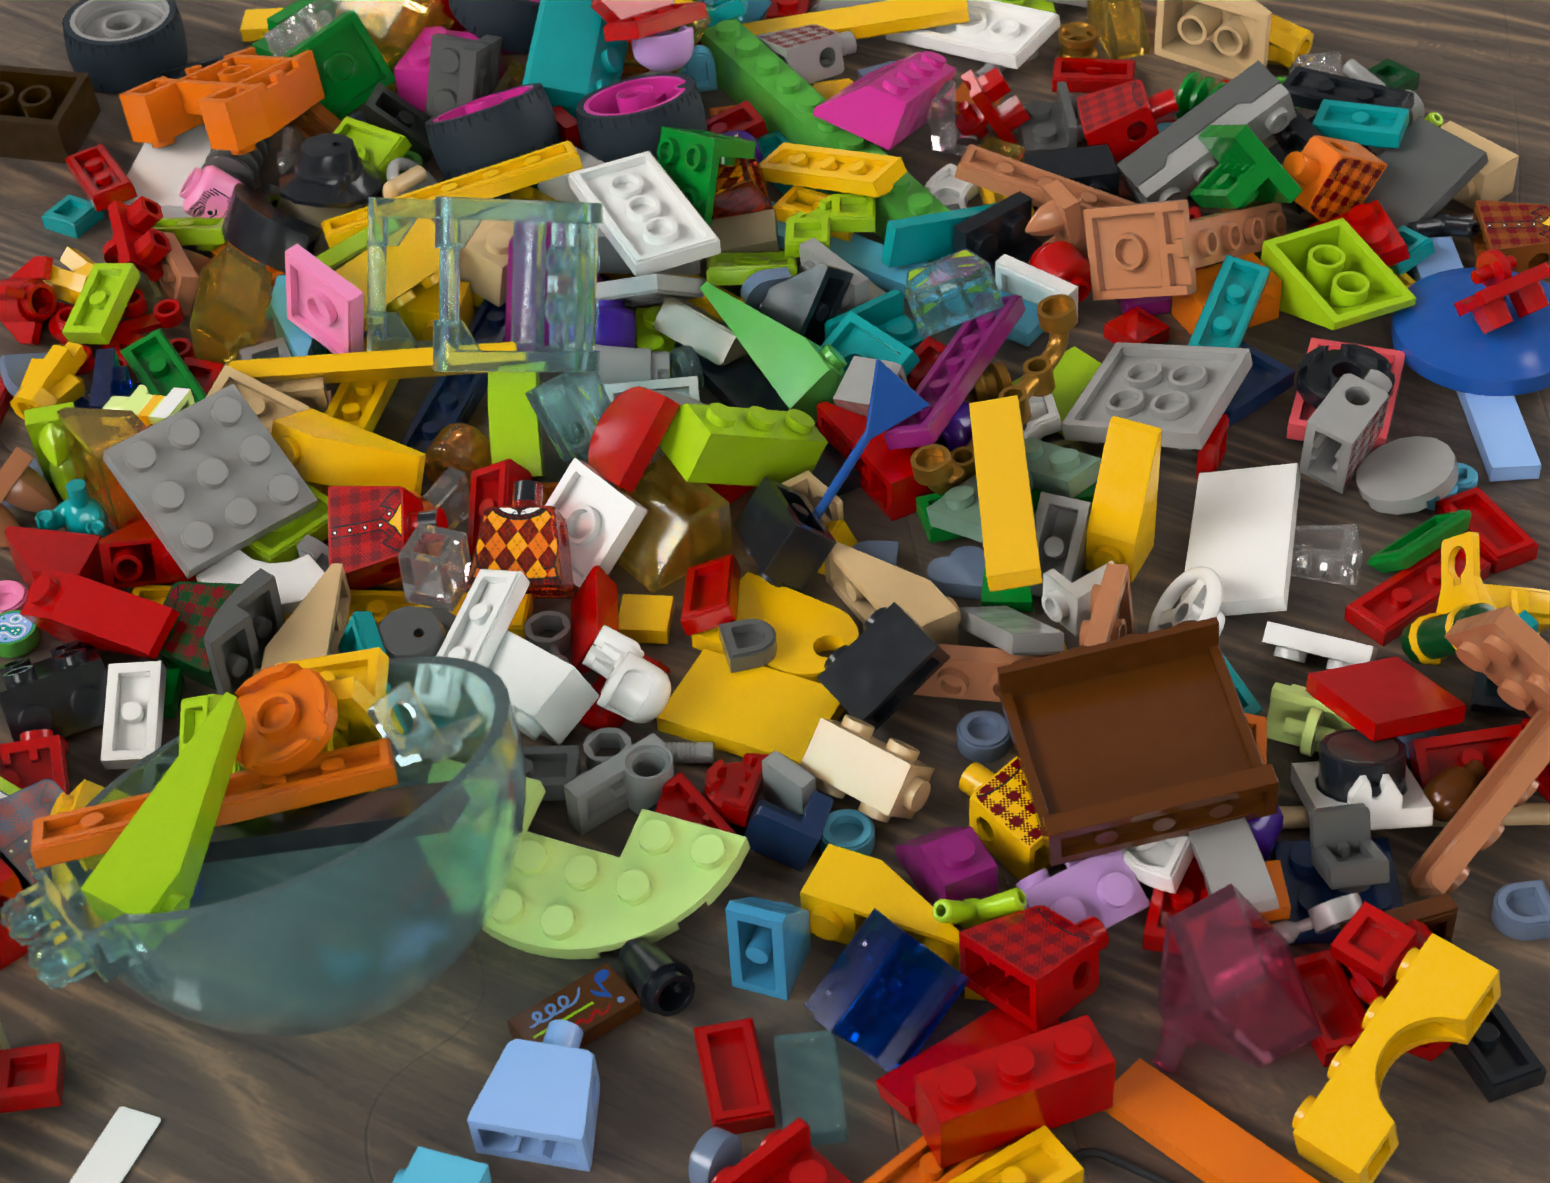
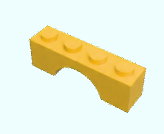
[1292,933,1501,1183]

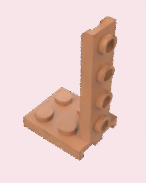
[1083,199,1287,301]
[913,563,1135,702]
[1407,606,1550,896]

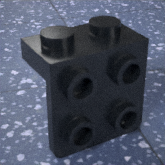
[0,641,108,742]

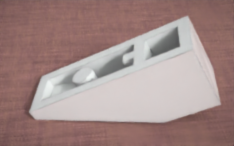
[488,630,599,746]

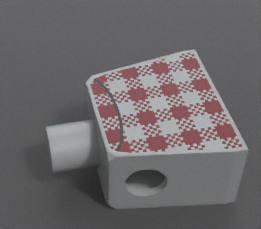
[756,24,857,84]
[1299,369,1392,494]

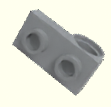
[564,733,674,835]

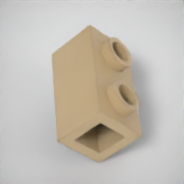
[800,714,935,823]

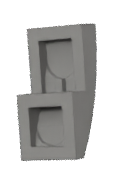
[1188,817,1280,923]

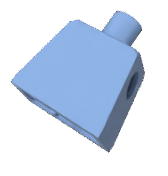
[467,1019,600,1172]

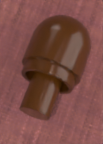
[1423,760,1487,822]

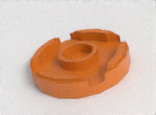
[235,663,338,777]

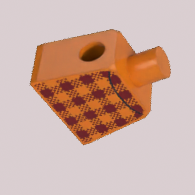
[1283,135,1388,221]

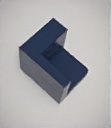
[743,790,834,872]

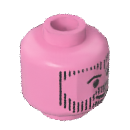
[179,165,242,218]

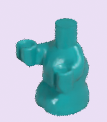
[35,479,113,538]

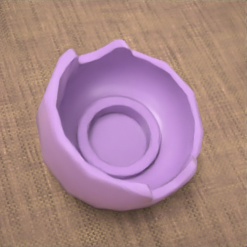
[631,25,694,73]

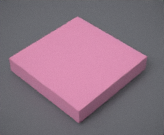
[285,244,364,354]

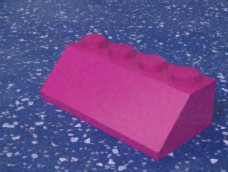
[813,51,956,150]

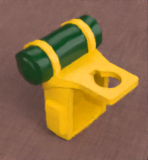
[1401,532,1550,665]

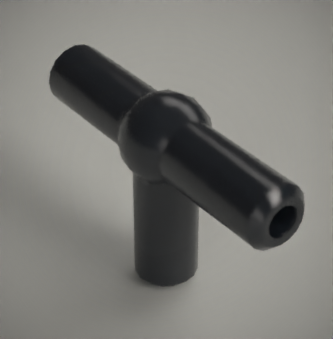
[1406,213,1480,238]

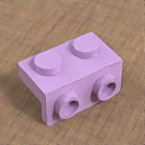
[1015,850,1150,929]

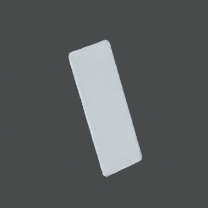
[69,1106,161,1183]

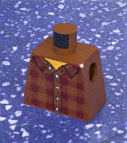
[1470,200,1550,280]

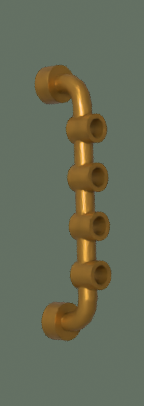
[910,294,1078,495]

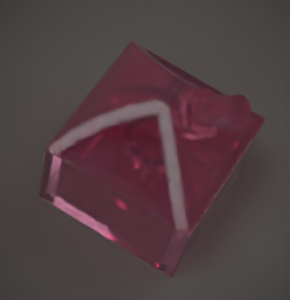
[1152,884,1323,1073]

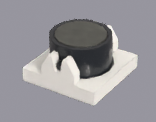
[1290,729,1433,830]

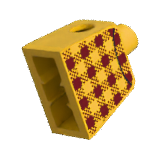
[959,756,1052,881]

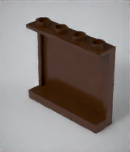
[997,617,1279,866]

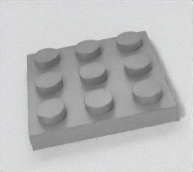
[1061,342,1253,450]
[103,384,318,579]

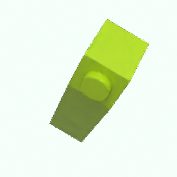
[80,691,247,947]

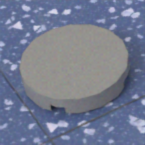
[1356,436,1459,515]

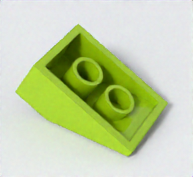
[1261,218,1417,330]

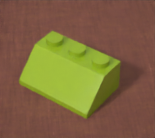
[659,403,828,486]

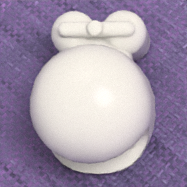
[582,625,671,724]

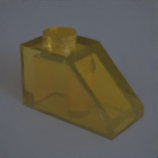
[1087,0,1150,59]

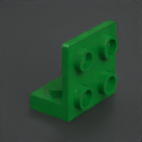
[657,127,756,227]

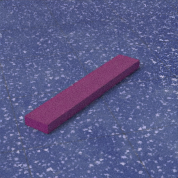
[884,295,1025,450]

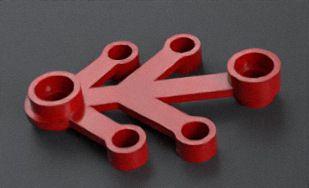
[49,288,202,386]

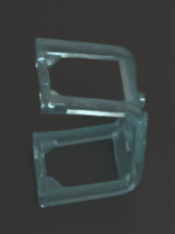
[366,197,603,372]

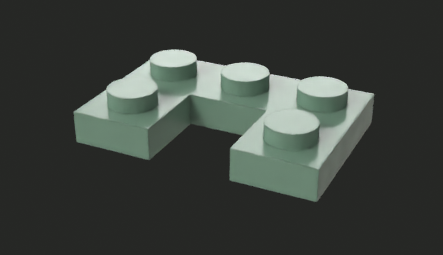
[926,437,1101,543]

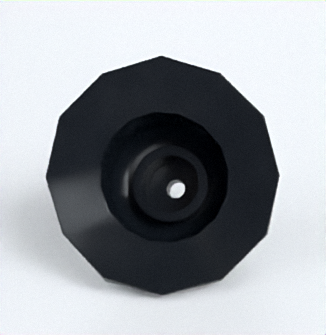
[279,133,382,208]

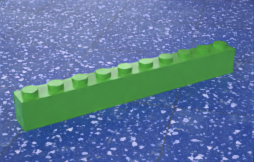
[701,19,951,262]

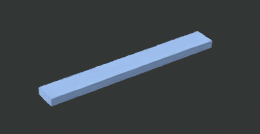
[1411,236,1542,482]

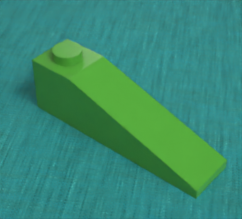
[700,282,847,423]

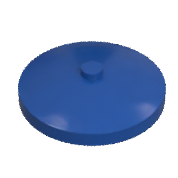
[1390,267,1550,396]

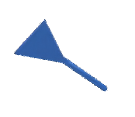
[815,359,929,518]

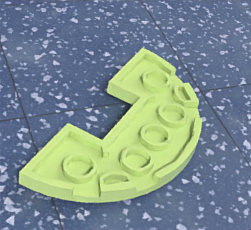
[427,754,750,960]

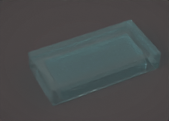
[774,1030,847,1146]

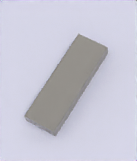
[959,606,1064,656]

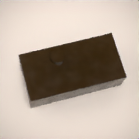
[0,65,101,164]

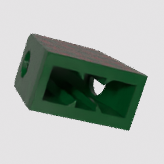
[157,581,241,690]

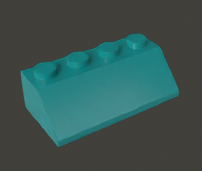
[522,0,628,117]

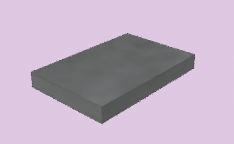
[1363,117,1488,229]

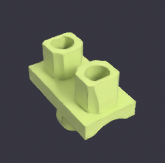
[1267,682,1355,757]

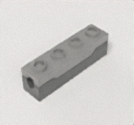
[1117,60,1296,203]

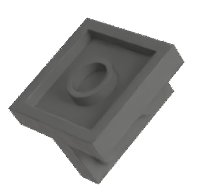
[426,33,502,118]

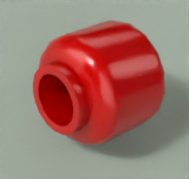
[1029,240,1092,304]

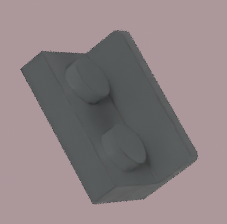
[1017,81,1084,154]

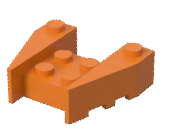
[119,47,325,155]

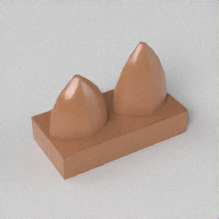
[1025,179,1089,265]
[157,232,222,316]
[0,447,58,547]

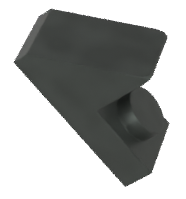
[362,83,433,163]

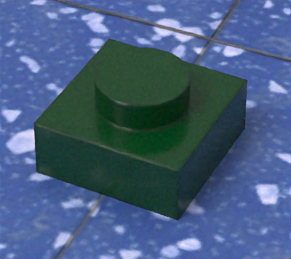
[1368,58,1420,91]

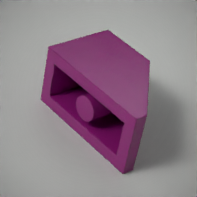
[894,827,998,927]

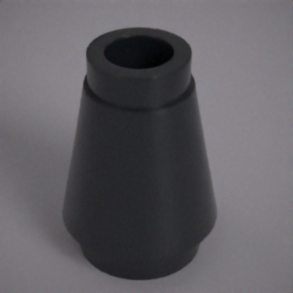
[619,938,695,1016]

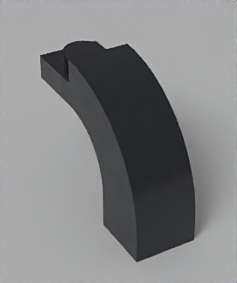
[221,183,322,273]

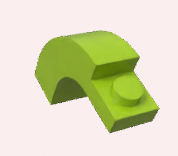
[488,361,545,477]

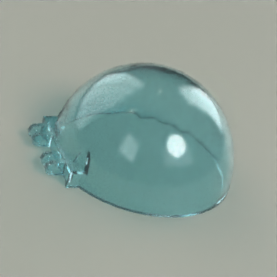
[0,656,526,1037]

